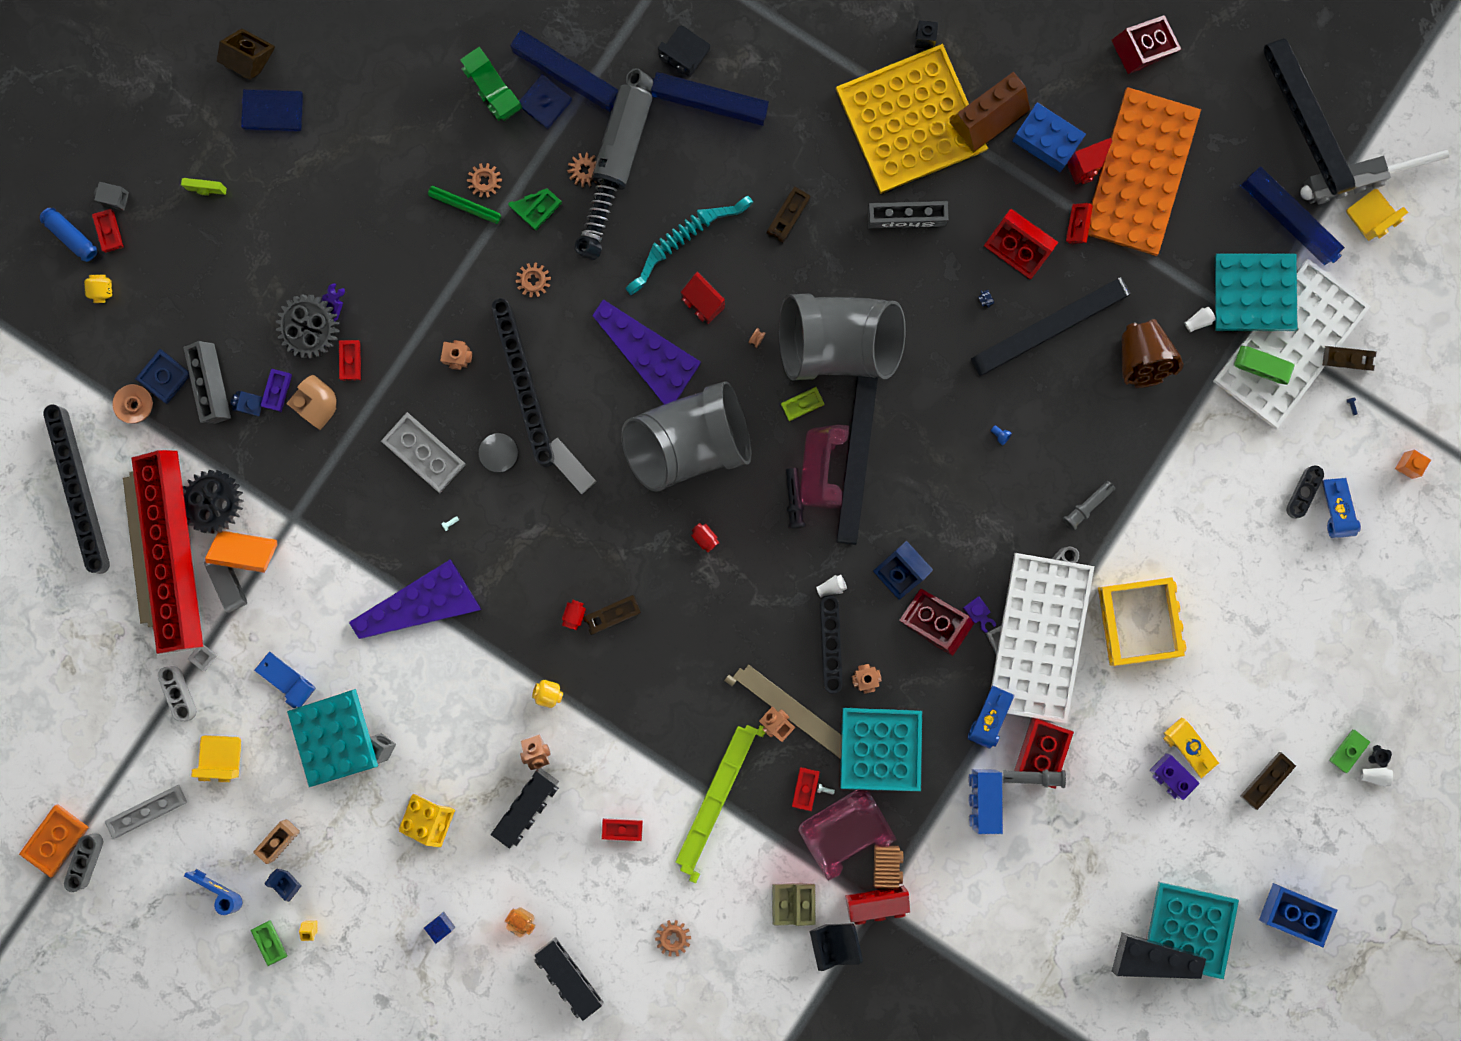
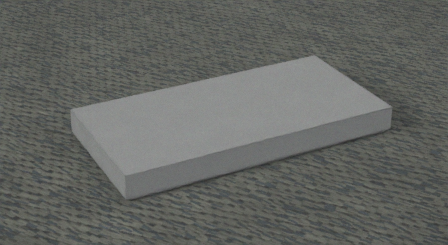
[381,412,466,493]

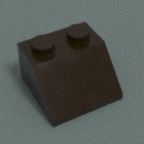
[216,28,275,79]

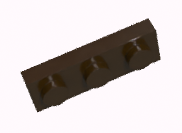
[1240,752,1296,810]

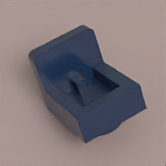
[230,391,263,416]
[264,868,302,902]

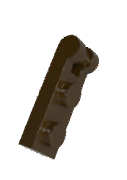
[766,186,811,243]
[1322,346,1377,371]
[583,595,641,635]

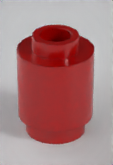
[691,523,720,552]
[562,600,586,630]

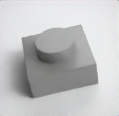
[188,644,218,671]

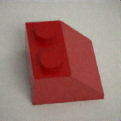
[1067,138,1112,184]
[681,272,725,324]

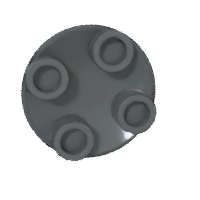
[479,433,518,472]

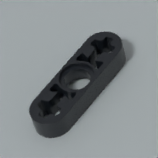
[1286,465,1324,519]

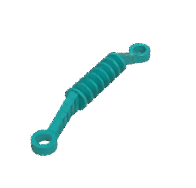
[625,196,753,295]

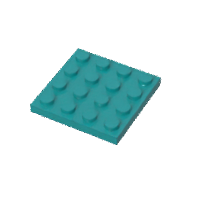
[1215,254,1298,331]
[287,689,378,788]
[840,708,922,791]
[1147,881,1239,979]

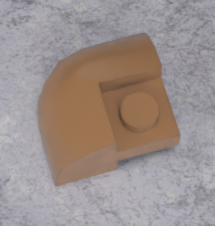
[286,375,337,430]

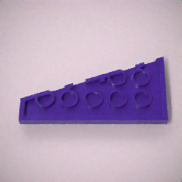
[593,300,701,404]
[349,560,482,639]

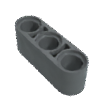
[204,561,247,613]
[64,833,103,892]

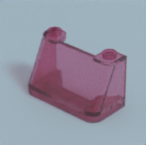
[800,425,849,509]
[799,789,897,881]

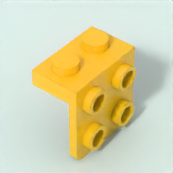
[1346,189,1409,241]
[191,735,241,782]

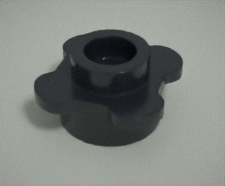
[1368,745,1392,768]

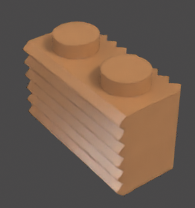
[253,819,300,864]
[873,845,903,889]

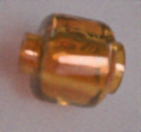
[505,907,536,938]

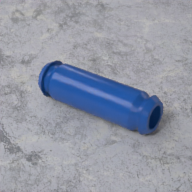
[40,208,97,262]

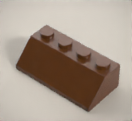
[950,72,1030,153]

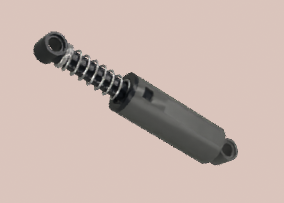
[574,68,653,260]

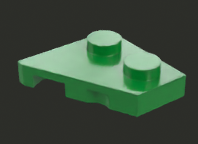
[508,188,562,231]

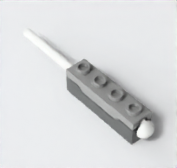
[1300,150,1449,205]

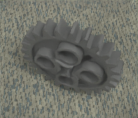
[276,294,339,358]

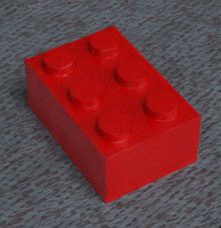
[1014,717,1074,789]

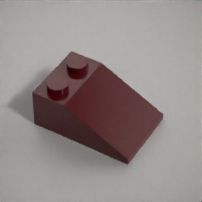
[1111,15,1182,74]
[899,588,974,656]

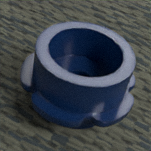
[978,289,994,308]

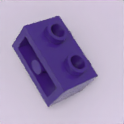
[1150,753,1200,801]

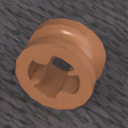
[748,328,766,348]

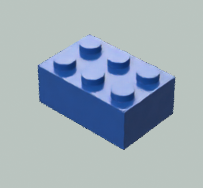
[1012,102,1086,172]
[968,769,1003,834]
[1259,883,1338,948]

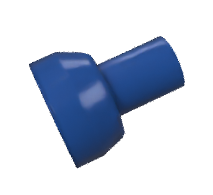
[991,425,1012,446]

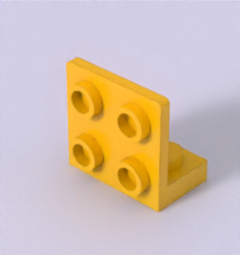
[399,794,455,847]

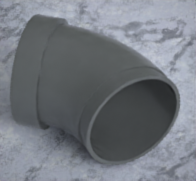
[779,293,906,380]
[621,381,751,492]

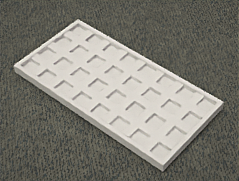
[1213,259,1371,429]
[991,553,1094,723]

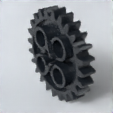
[183,470,244,534]

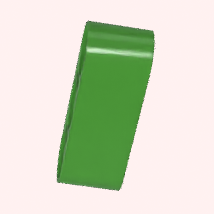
[1234,346,1295,385]

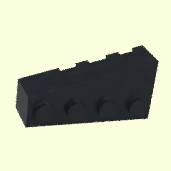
[490,768,559,849]
[1112,932,1206,979]

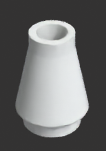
[1184,307,1216,332]
[816,575,847,598]
[1360,767,1393,787]

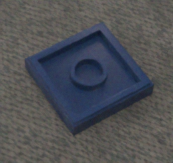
[135,349,190,404]

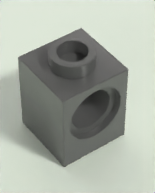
[94,182,129,211]
[370,733,396,764]

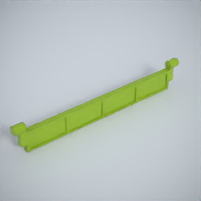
[675,725,765,883]

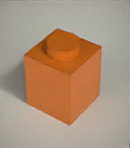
[1395,450,1431,479]

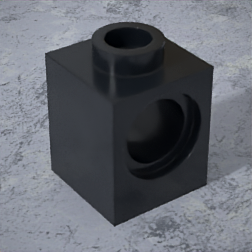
[914,20,938,49]

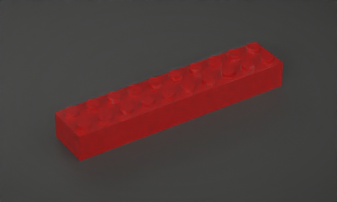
[131,450,203,654]

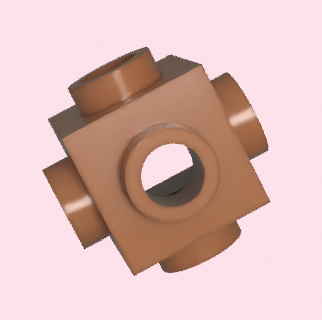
[441,340,472,370]
[852,664,882,694]
[759,707,795,742]
[520,734,551,770]

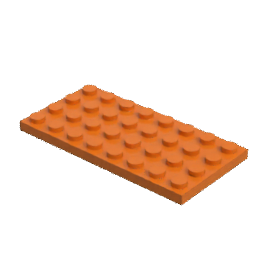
[1088,87,1201,256]

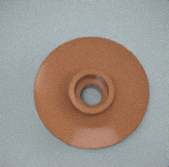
[113,384,153,424]

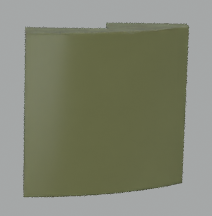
[772,883,816,926]

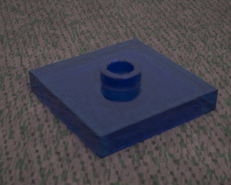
[519,74,572,129]

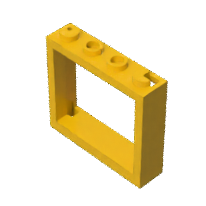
[1098,577,1187,666]

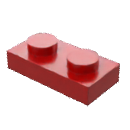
[1066,203,1093,244]
[92,209,124,253]
[339,340,361,381]
[792,767,820,811]
[602,818,643,841]

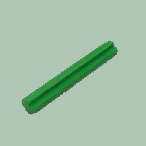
[428,186,501,224]

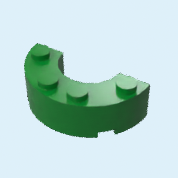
[460,47,522,121]

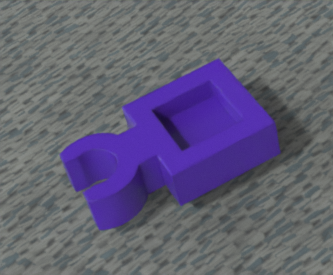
[321,283,345,321]
[963,596,996,633]

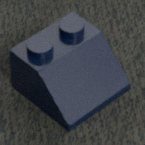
[873,541,933,600]

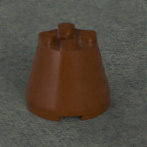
[1122,319,1183,388]

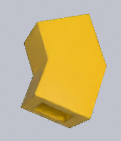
[299,920,317,941]

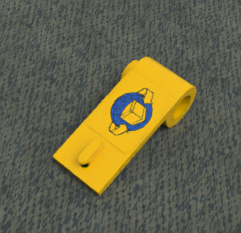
[1163,717,1219,779]

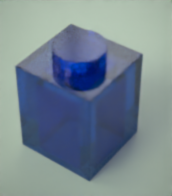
[424,911,456,944]

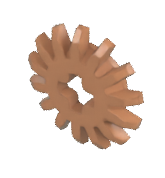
[567,153,597,187]
[467,163,502,198]
[516,263,551,297]
[655,920,691,957]

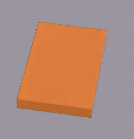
[205,531,277,573]
[19,804,89,878]

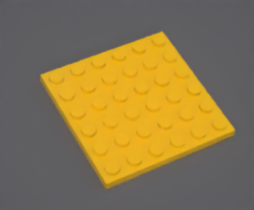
[836,44,988,194]

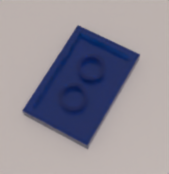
[241,89,303,131]

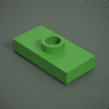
[1329,729,1371,773]
[251,920,288,966]

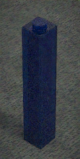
[510,30,618,112]
[651,72,769,126]
[1241,166,1345,266]

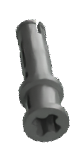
[1062,481,1115,531]
[1003,769,1066,788]

